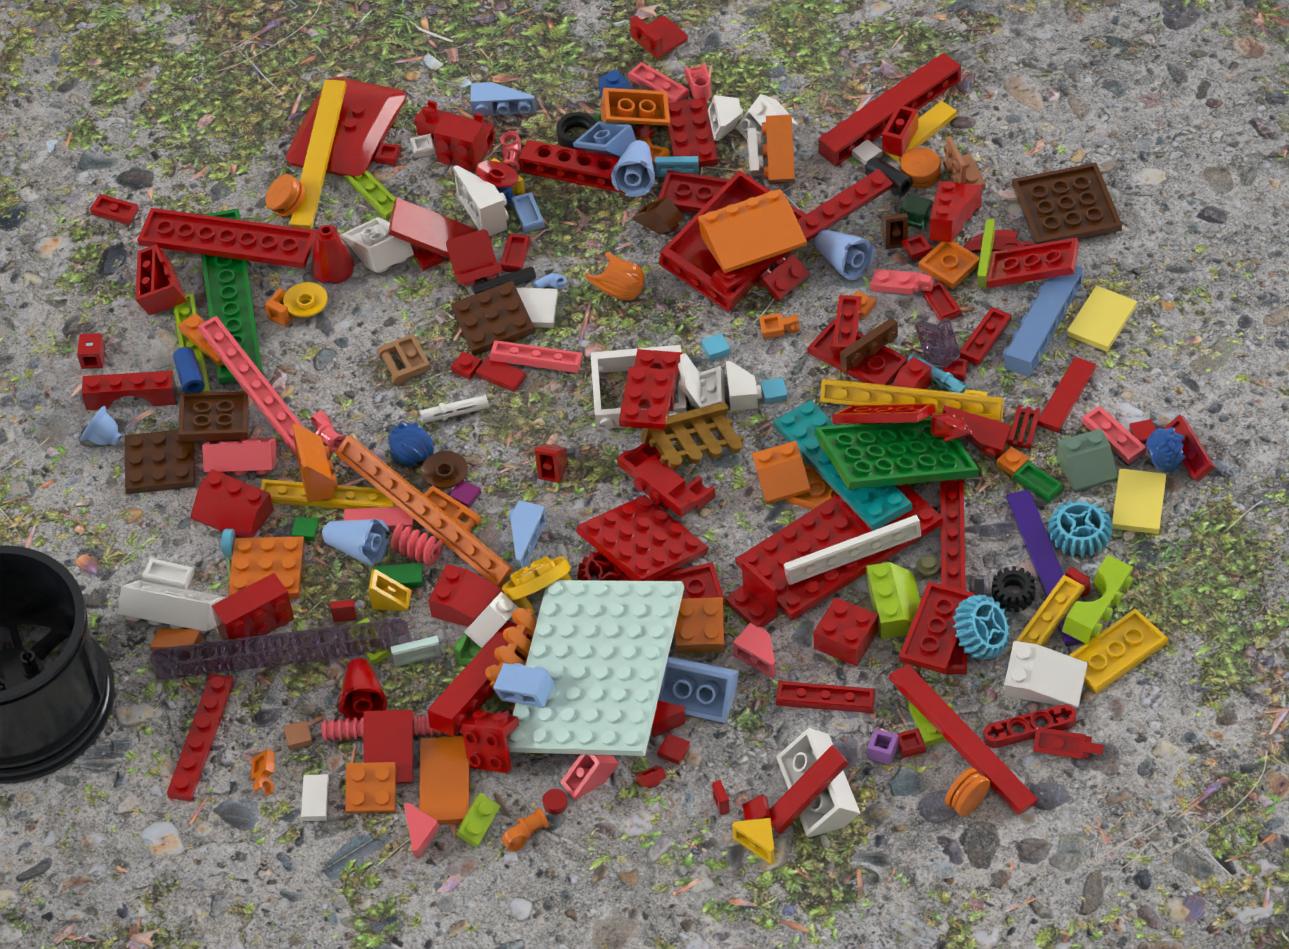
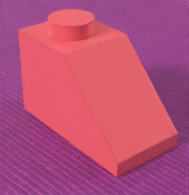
[733,623,776,679]
[560,754,619,799]

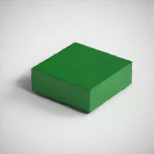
[291,517,319,542]

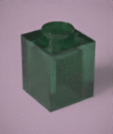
[899,193,932,230]

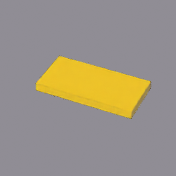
[1068,608,1168,695]

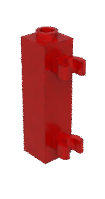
[414,100,495,153]

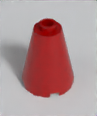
[311,225,355,284]
[338,658,387,720]

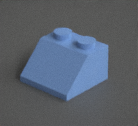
[573,121,636,158]

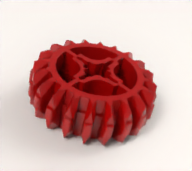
[577,550,633,581]

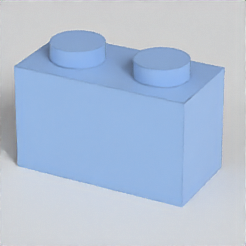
[493,663,554,708]

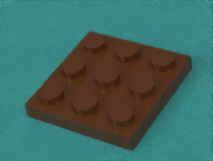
[451,280,536,356]
[178,391,249,442]
[125,430,195,494]

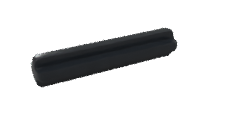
[472,267,536,295]

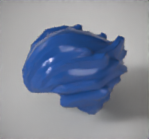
[388,422,434,467]
[1146,427,1185,473]

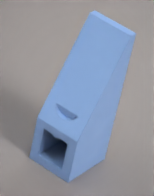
[471,82,536,116]

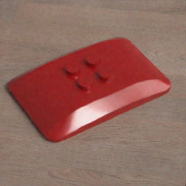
[286,77,406,179]

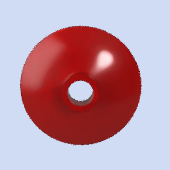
[476,161,519,188]

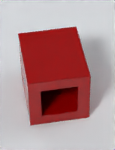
[77,333,106,369]

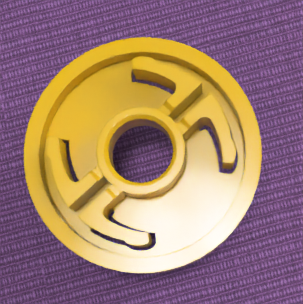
[502,556,572,615]

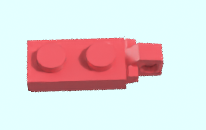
[870,269,934,295]

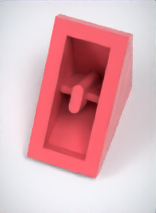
[404,803,440,858]

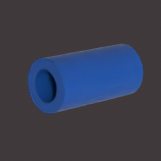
[173,347,205,393]

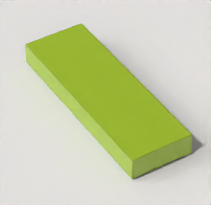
[977,218,995,288]

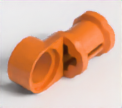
[501,808,549,852]

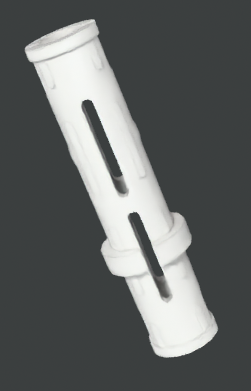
[419,394,489,424]

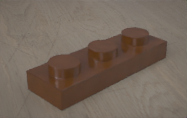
[840,317,898,372]

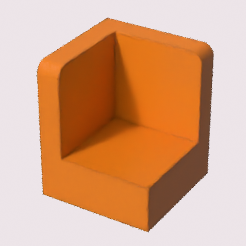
[265,288,295,327]

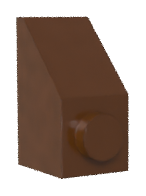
[632,197,684,234]
[881,212,908,250]

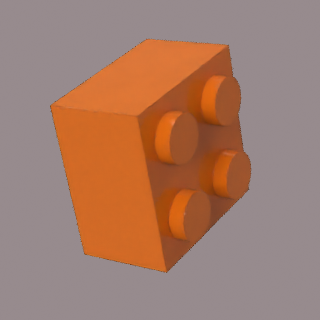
[675,597,725,653]

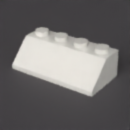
[118,580,226,634]
[776,728,860,837]

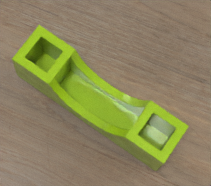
[1062,554,1134,644]

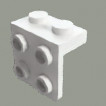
[678,353,725,409]

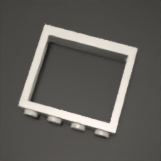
[590,345,687,430]

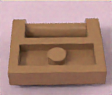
[377,334,431,385]

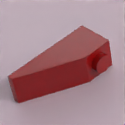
[943,405,1011,458]

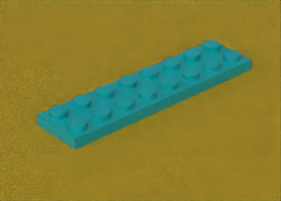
[773,400,913,531]

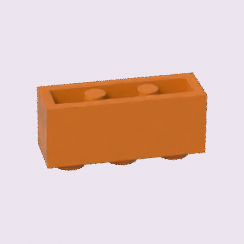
[762,114,795,184]

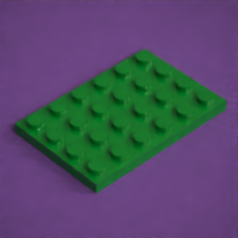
[814,417,979,490]

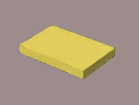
[1066,285,1137,352]
[1112,469,1166,534]

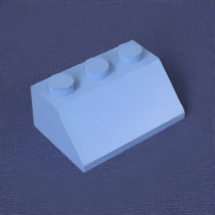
[658,657,739,723]

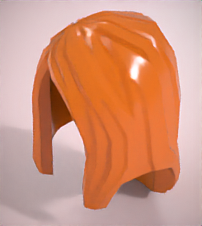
[584,252,644,301]

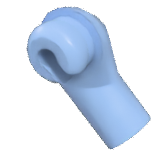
[533,273,567,289]

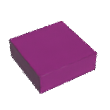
[449,480,481,508]

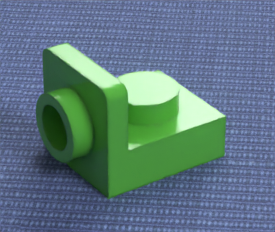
[454,633,485,666]

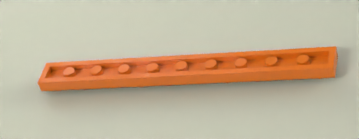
[335,435,514,588]

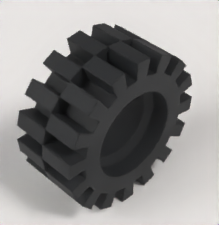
[992,566,1035,612]

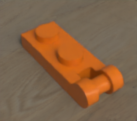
[424,485,482,533]

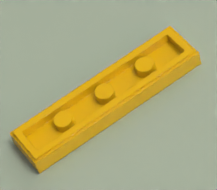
[884,101,957,162]
[1010,575,1085,651]

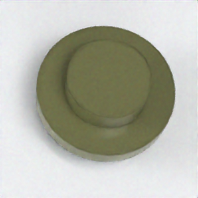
[916,555,940,578]

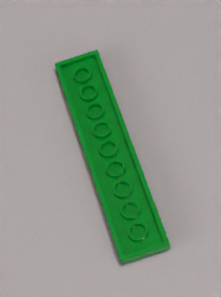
[201,208,263,384]

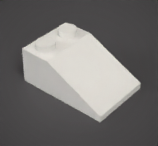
[453,165,509,236]
[341,217,414,273]
[1004,641,1087,709]

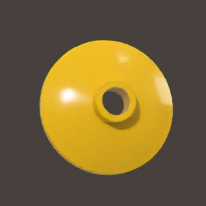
[283,282,328,317]

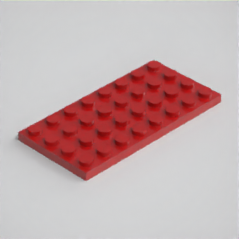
[735,484,944,620]

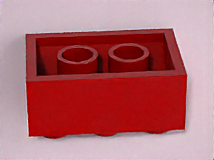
[190,469,274,538]

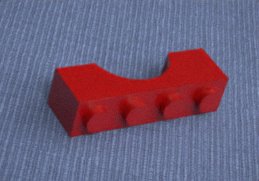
[81,370,177,410]

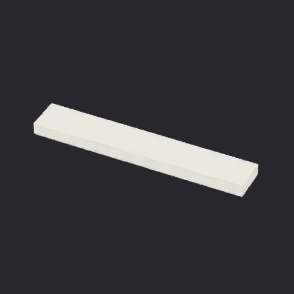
[784,515,921,585]

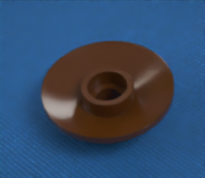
[422,451,468,489]

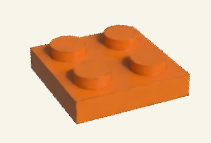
[918,241,980,290]
[345,762,396,814]

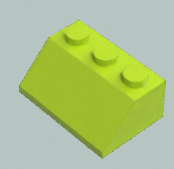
[866,562,921,640]

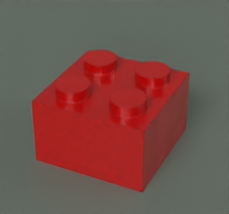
[433,115,487,172]
[813,597,879,666]

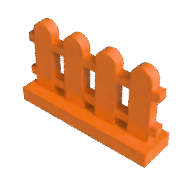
[485,608,537,712]

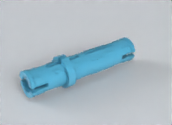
[906,354,969,393]

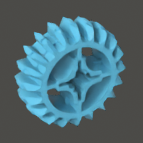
[1048,498,1113,558]
[952,595,1011,660]

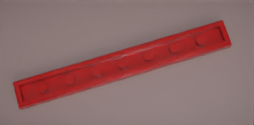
[888,664,1038,815]

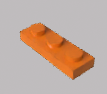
[178,313,224,367]

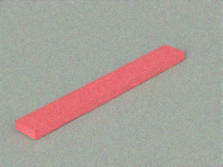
[197,316,303,456]

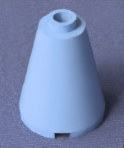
[611,140,655,197]
[814,230,875,280]
[322,519,389,566]

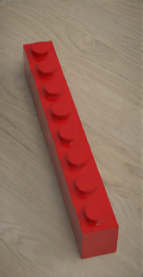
[818,53,961,167]

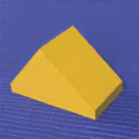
[369,569,412,611]
[732,818,775,865]

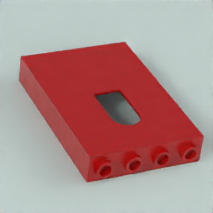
[658,170,806,312]

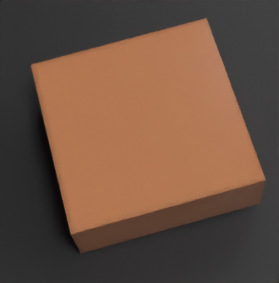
[283,720,313,750]

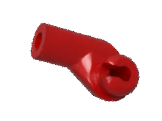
[1065,566,1091,597]

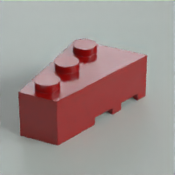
[929,181,982,242]
[135,244,188,316]

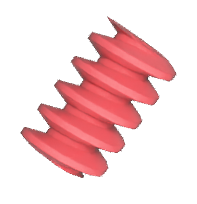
[391,523,443,566]

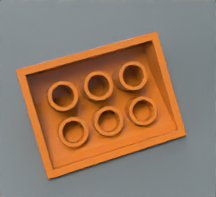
[698,189,807,273]

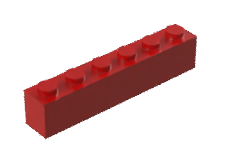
[427,621,533,737]

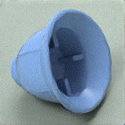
[80,406,122,446]

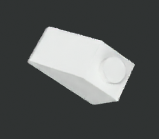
[708,95,743,141]
[726,361,762,411]
[464,592,519,648]

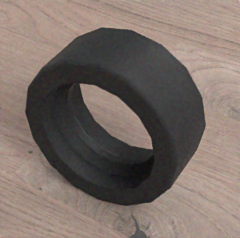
[556,112,596,151]

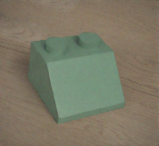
[1057,428,1118,493]

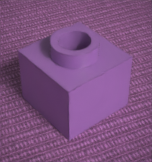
[867,729,898,765]

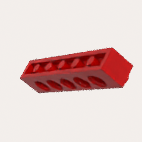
[519,140,644,197]

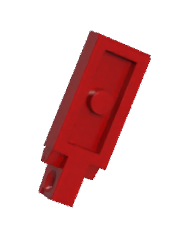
[1033,727,1104,759]

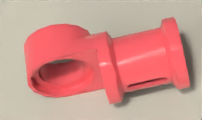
[500,131,521,172]
[311,410,345,452]

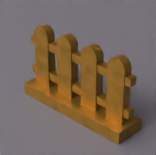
[640,402,744,469]

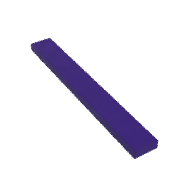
[1006,489,1083,646]

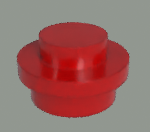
[634,124,655,140]

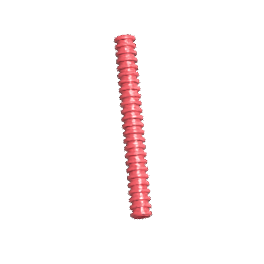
[321,710,511,741]

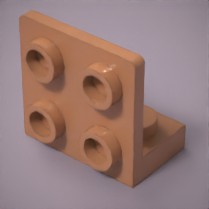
[943,136,986,190]

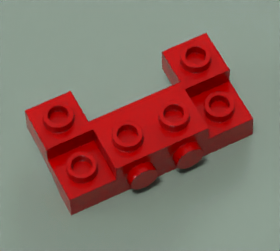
[617,443,716,518]

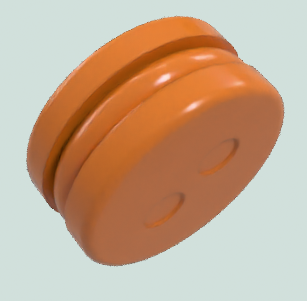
[900,148,941,188]
[265,174,305,217]
[945,768,990,817]

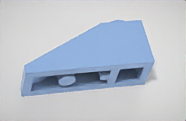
[509,500,547,570]

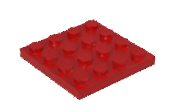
[576,495,709,581]

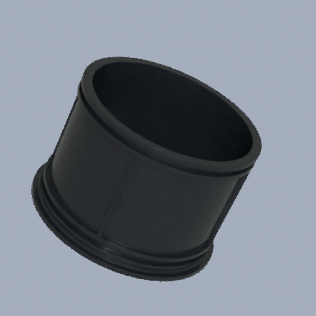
[0,545,115,784]

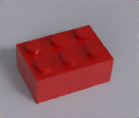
[211,573,294,652]

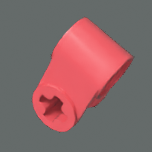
[684,63,711,101]

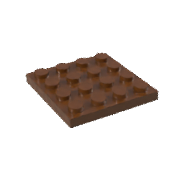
[1012,162,1122,244]

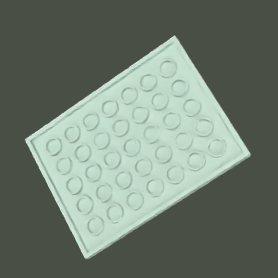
[507,580,685,756]

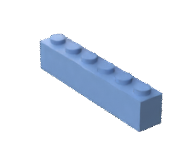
[1003,266,1083,377]

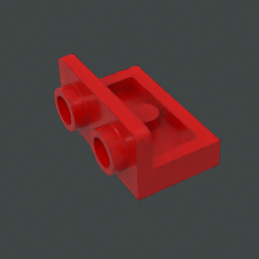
[756,254,810,302]

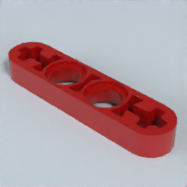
[983,704,1076,748]

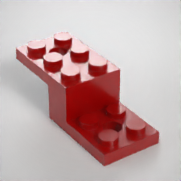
[619,349,682,430]

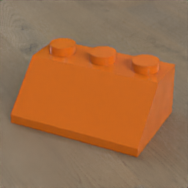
[600,88,670,126]
[292,424,338,503]

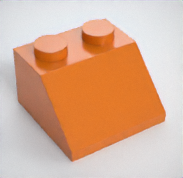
[752,441,811,504]

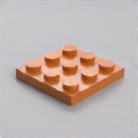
[228,536,305,599]

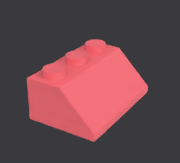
[202,437,278,475]

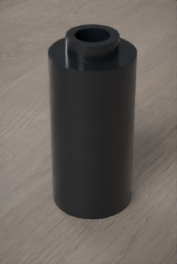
[865,157,913,197]

